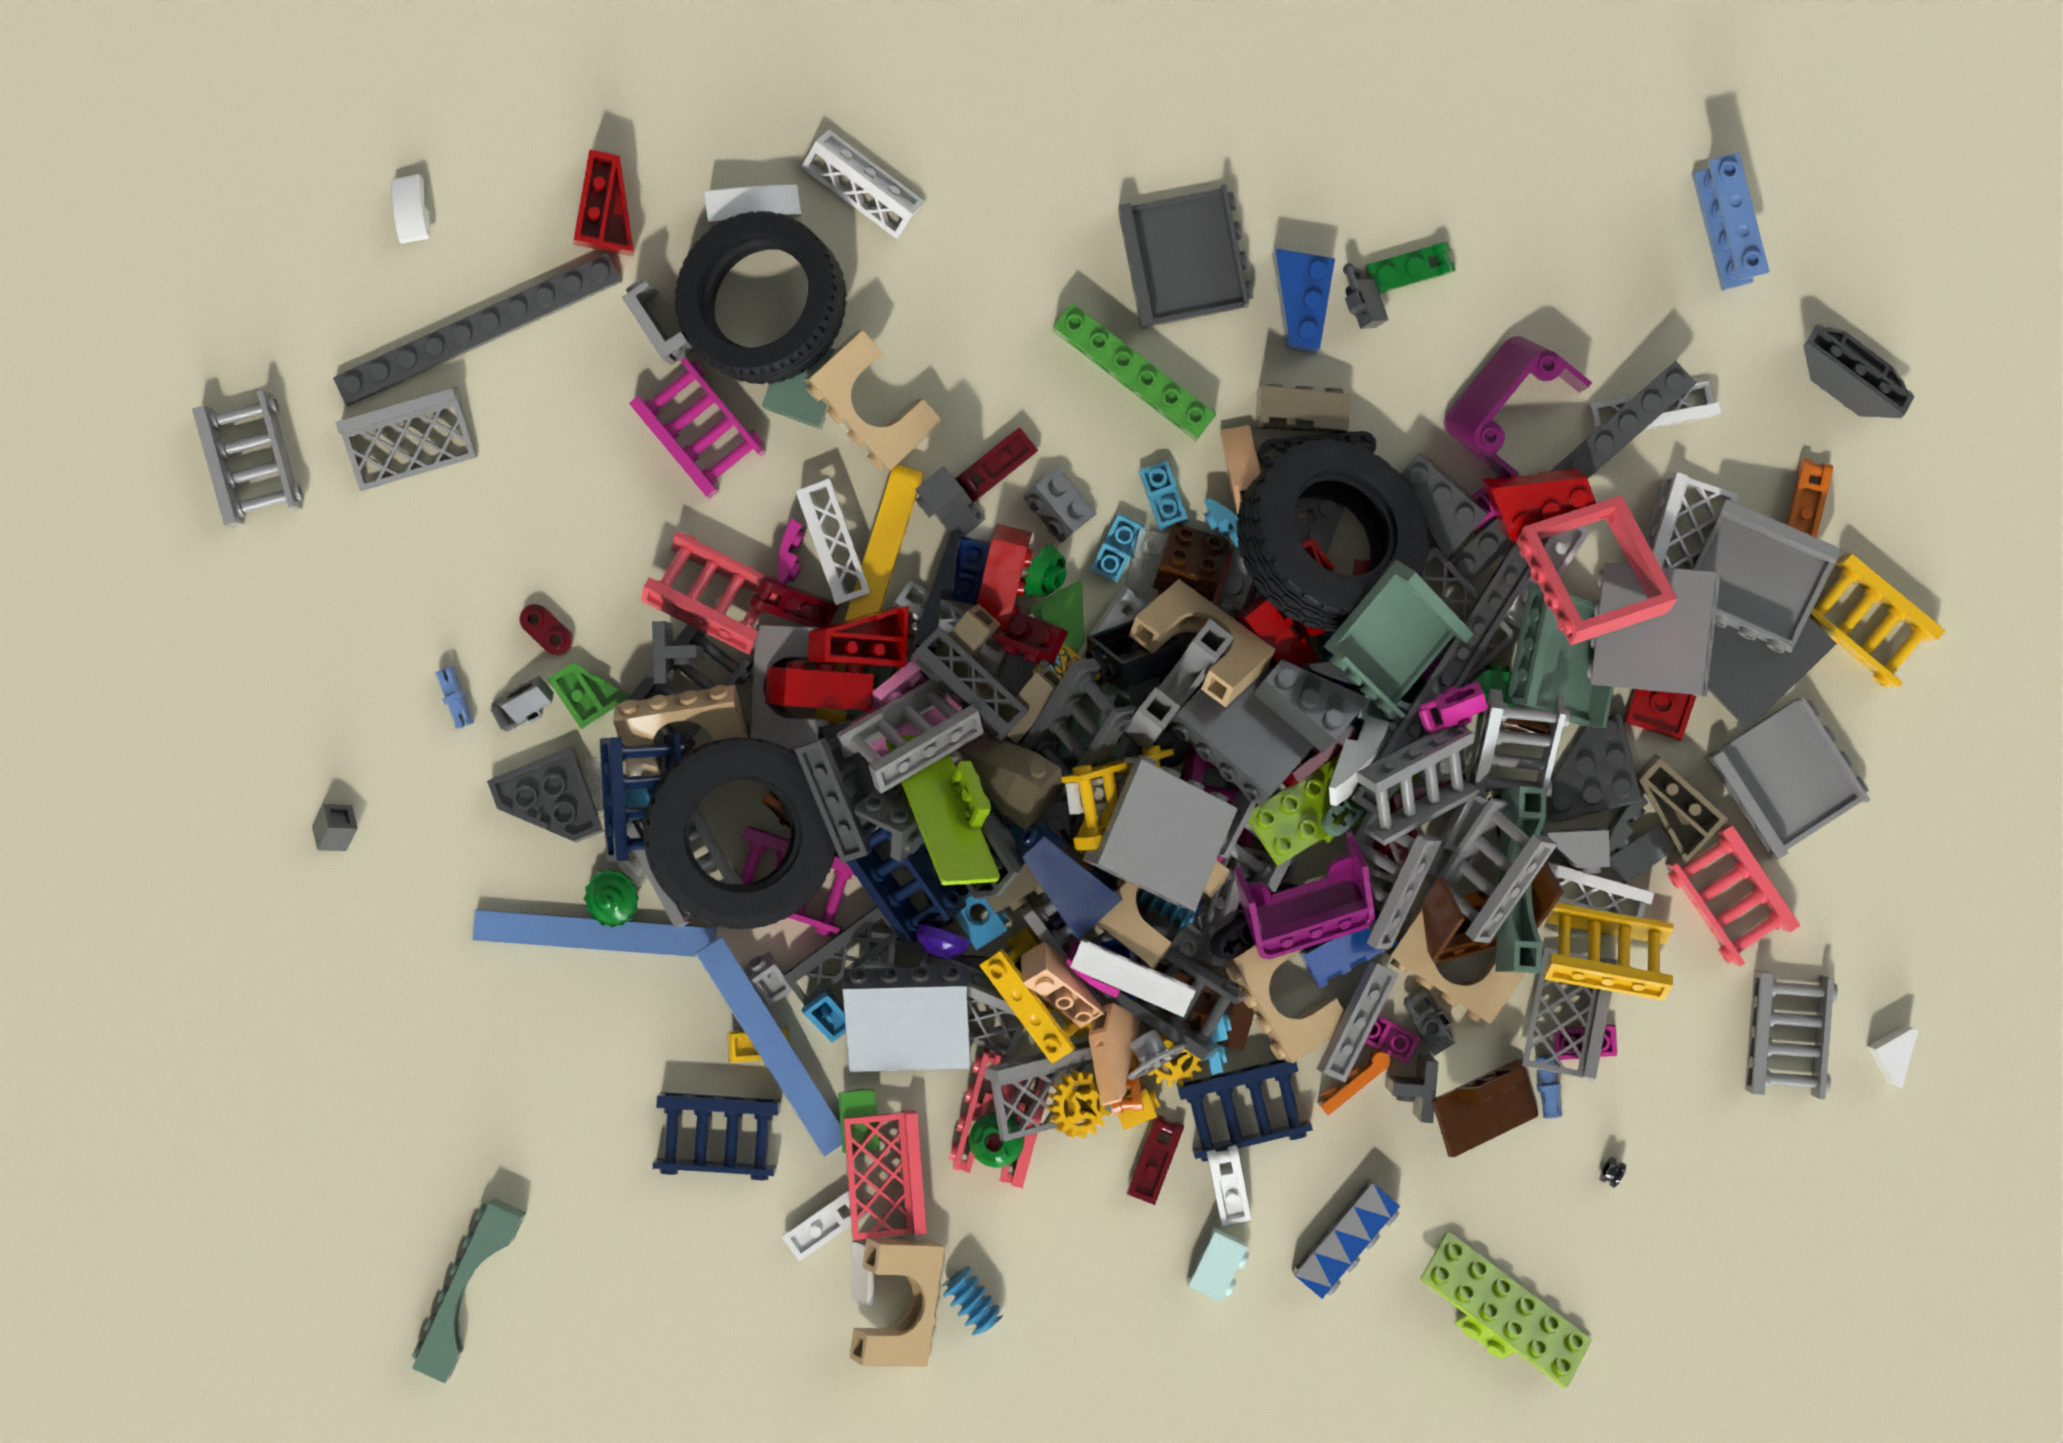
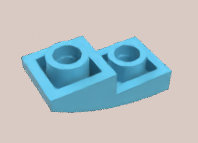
[1139,460,1188,531]
[1203,498,1239,547]
[1090,513,1145,583]
[1208,1013,1232,1075]

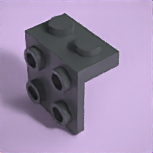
[854,784,924,862]

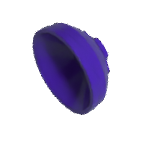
[916,924,971,961]

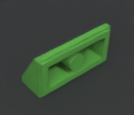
[838,1088,880,1153]

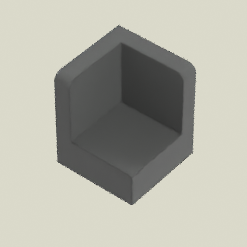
[312,804,358,851]

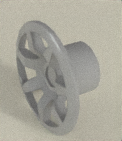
[1127,1029,1186,1080]

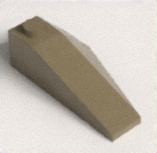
[954,733,1065,830]

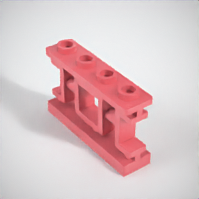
[948,1049,1050,1188]

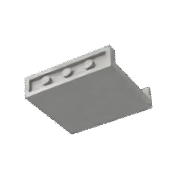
[1693,499,1841,653]
[1587,563,1721,697]
[1706,698,1870,859]
[1083,755,1238,911]

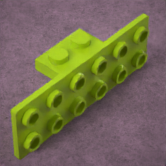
[1248,734,1418,866]
[886,735,1000,885]
[1420,1232,1592,1388]

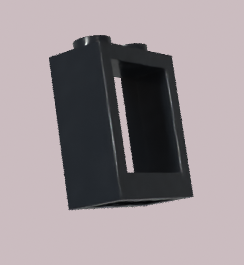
[1085,620,1182,690]

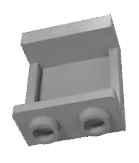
[622,280,694,365]

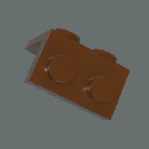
[1153,524,1230,603]

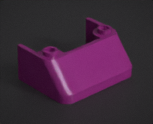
[1443,336,1592,478]
[1234,831,1375,959]

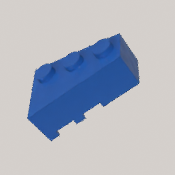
[1272,248,1335,353]
[1298,909,1398,988]

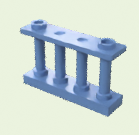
[1692,153,1770,291]

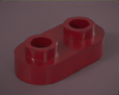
[519,604,574,655]

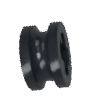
[1599,1157,1626,1188]

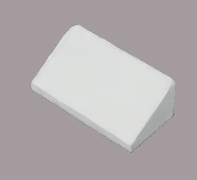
[851,1241,875,1307]

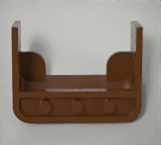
[1422,861,1564,963]

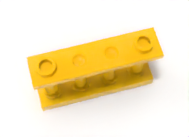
[1809,553,1946,688]
[1061,745,1174,850]
[1544,903,1674,1001]
[979,925,1092,1064]

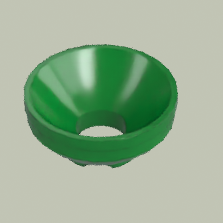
[969,1112,1024,1168]

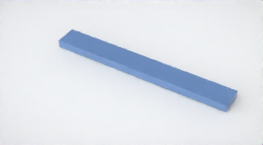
[473,909,717,957]
[695,936,842,1156]

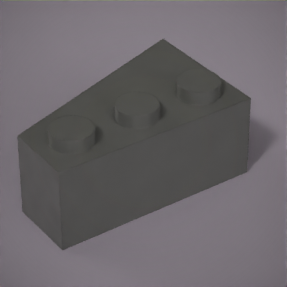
[915,466,985,542]
[1253,659,1370,754]

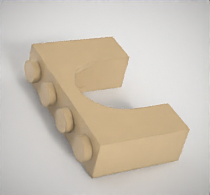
[804,330,943,471]
[1129,579,1276,707]
[613,685,749,777]
[1096,860,1230,969]
[1387,898,1525,1025]
[1224,944,1344,1063]
[849,1237,945,1367]

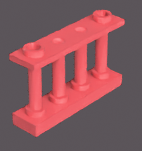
[641,531,780,655]
[1666,824,1801,967]

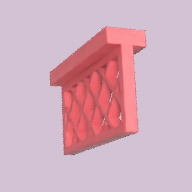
[843,1110,927,1240]

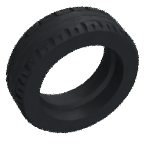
[675,211,847,384]

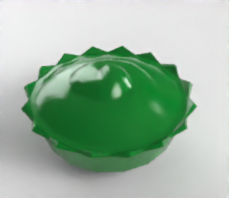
[1024,543,1067,598]
[583,869,639,928]

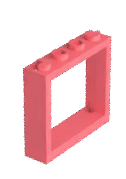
[1516,495,1677,645]

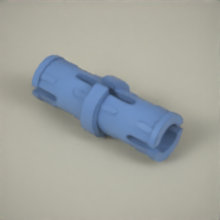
[435,666,474,729]
[1535,1055,1563,1118]

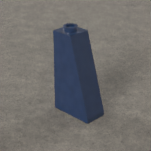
[1018,821,1122,940]

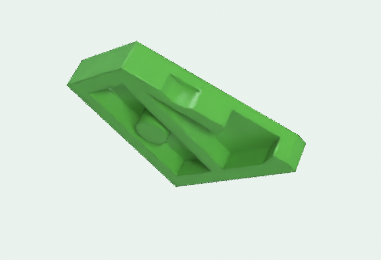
[1029,580,1084,652]
[548,662,629,730]

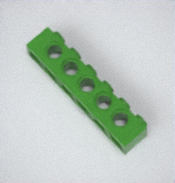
[1053,303,1216,442]

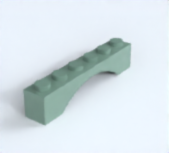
[1495,786,1547,974]
[412,1198,526,1383]

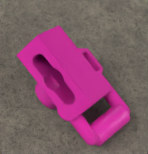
[1417,681,1488,734]

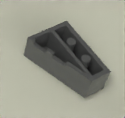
[1400,452,1491,560]

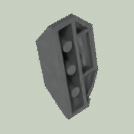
[1803,324,1915,418]
[965,809,1025,899]

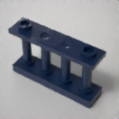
[600,734,684,861]
[846,827,967,947]
[1176,1059,1313,1162]
[652,1092,781,1181]

